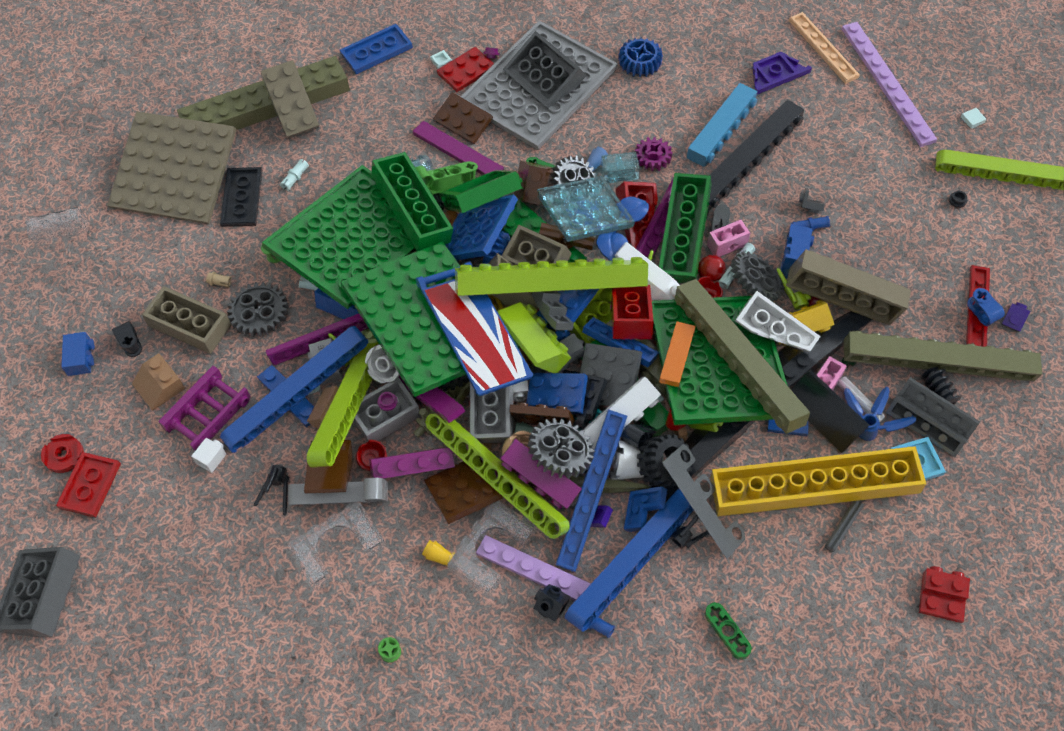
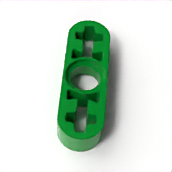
[705,602,752,660]

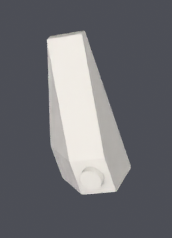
[615,242,679,301]
[735,291,820,352]

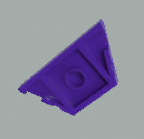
[752,52,812,95]

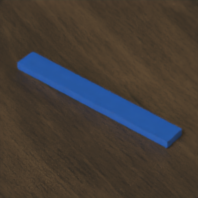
[555,409,627,572]

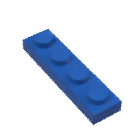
[582,317,659,368]
[257,365,314,428]

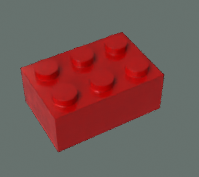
[611,285,653,340]

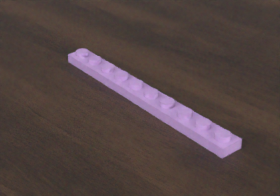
[841,22,937,147]

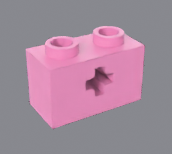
[707,220,750,257]
[817,356,847,390]

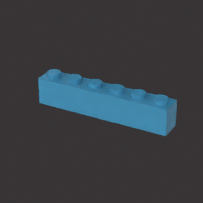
[687,83,758,167]

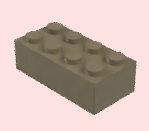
[261,60,319,139]
[142,286,231,354]

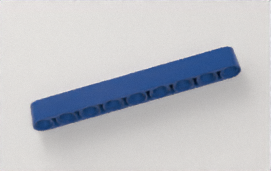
[220,326,368,453]
[565,489,694,632]

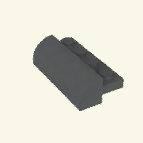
[886,377,980,457]

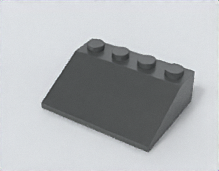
[503,31,587,108]
[0,547,80,637]

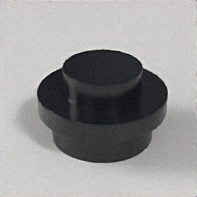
[949,190,968,208]

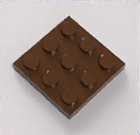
[424,458,504,524]

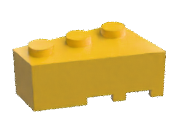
[778,299,835,345]

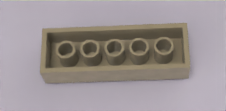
[786,249,911,325]

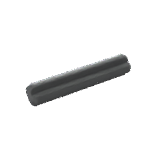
[825,500,864,552]

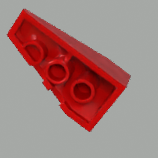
[615,181,658,249]

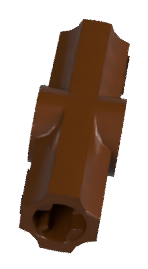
[539,223,596,250]

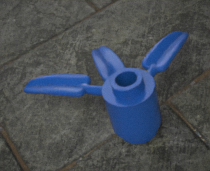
[844,386,916,441]

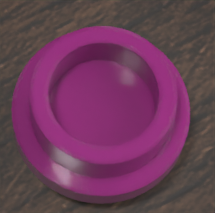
[483,47,500,58]
[377,392,398,411]

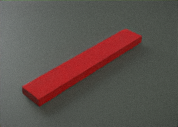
[966,265,990,347]

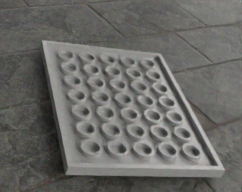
[460,21,618,150]

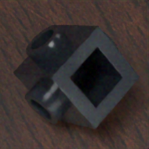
[533,584,570,622]

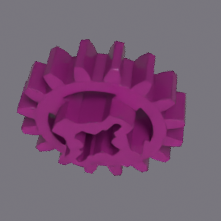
[634,137,673,171]

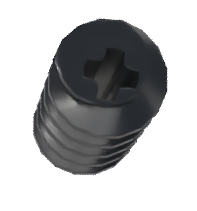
[921,367,961,405]

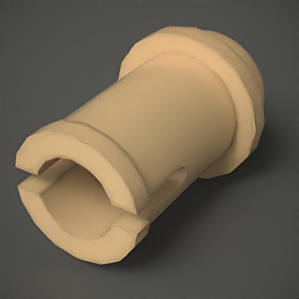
[206,271,232,288]

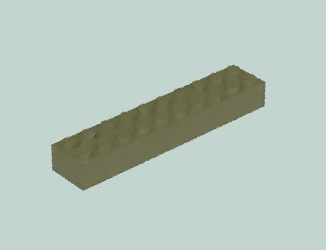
[177,56,350,130]

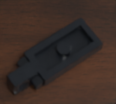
[575,375,607,430]

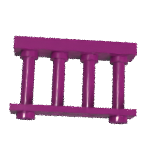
[158,365,251,452]

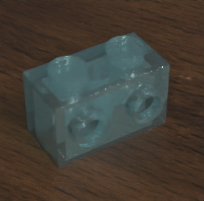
[601,152,640,183]

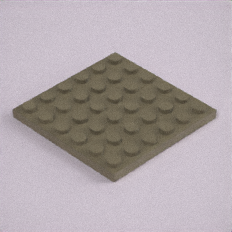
[107,111,236,224]

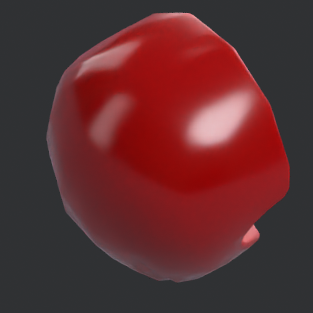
[698,255,726,282]
[698,276,723,298]
[356,440,387,472]

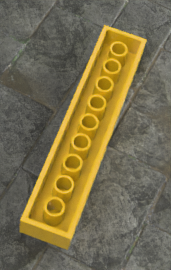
[710,446,926,517]

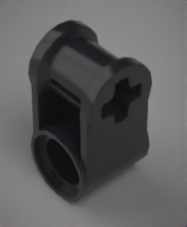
[112,321,142,357]
[621,423,657,448]

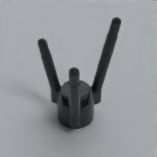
[254,465,290,516]
[671,515,709,549]

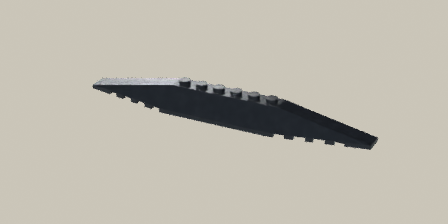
[651,311,873,503]

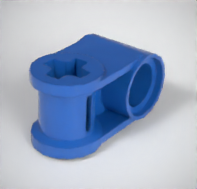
[967,288,1005,326]

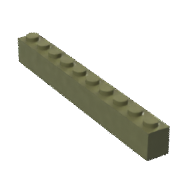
[675,279,810,434]
[844,331,1042,381]

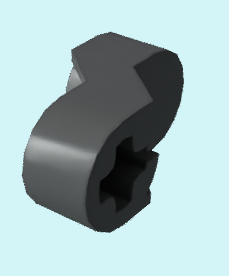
[711,204,730,231]

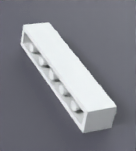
[571,377,661,475]

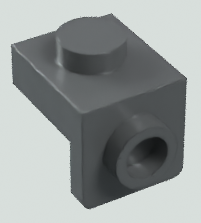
[799,188,825,213]

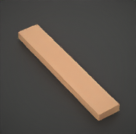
[789,12,860,84]

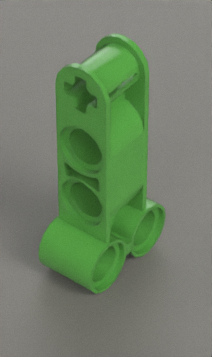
[415,161,478,195]

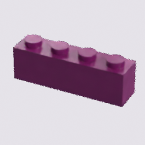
[500,439,582,509]
[369,447,455,479]

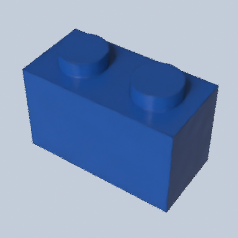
[62,332,95,376]

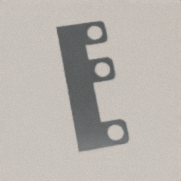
[662,444,745,559]

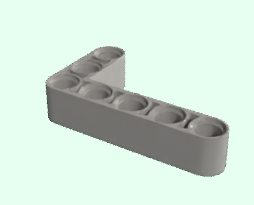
[288,478,388,505]

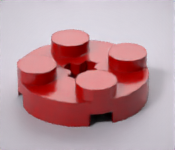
[41,434,84,473]

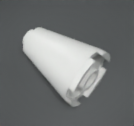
[365,345,399,383]
[609,440,666,480]

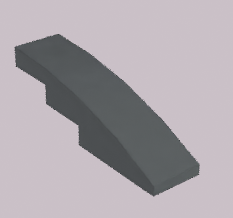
[531,291,574,330]

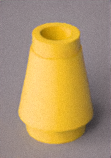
[422,540,455,567]

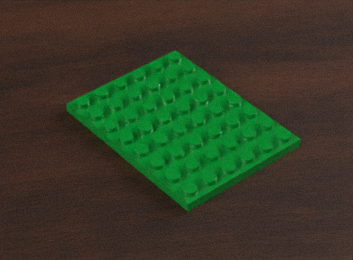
[262,165,416,309]
[341,242,519,397]
[652,296,788,425]

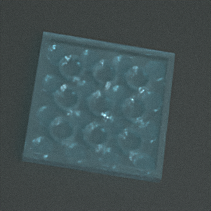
[537,176,635,242]

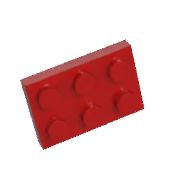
[437,47,494,92]
[56,452,121,518]

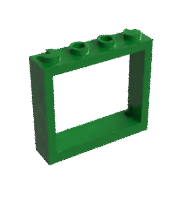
[439,170,522,213]

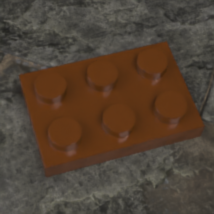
[433,92,493,144]
[509,403,575,427]

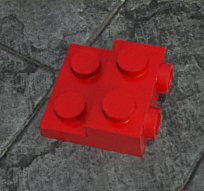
[919,566,970,623]

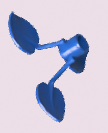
[566,197,649,261]

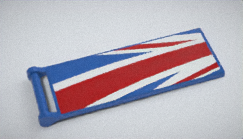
[416,262,533,396]

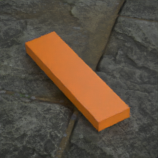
[659,322,696,387]

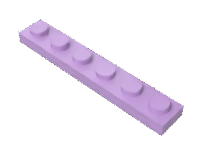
[476,535,591,601]

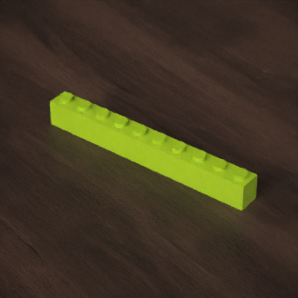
[455,257,648,296]

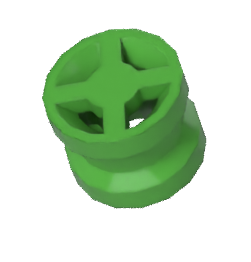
[378,637,401,663]

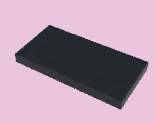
[220,167,263,227]
[791,369,870,453]

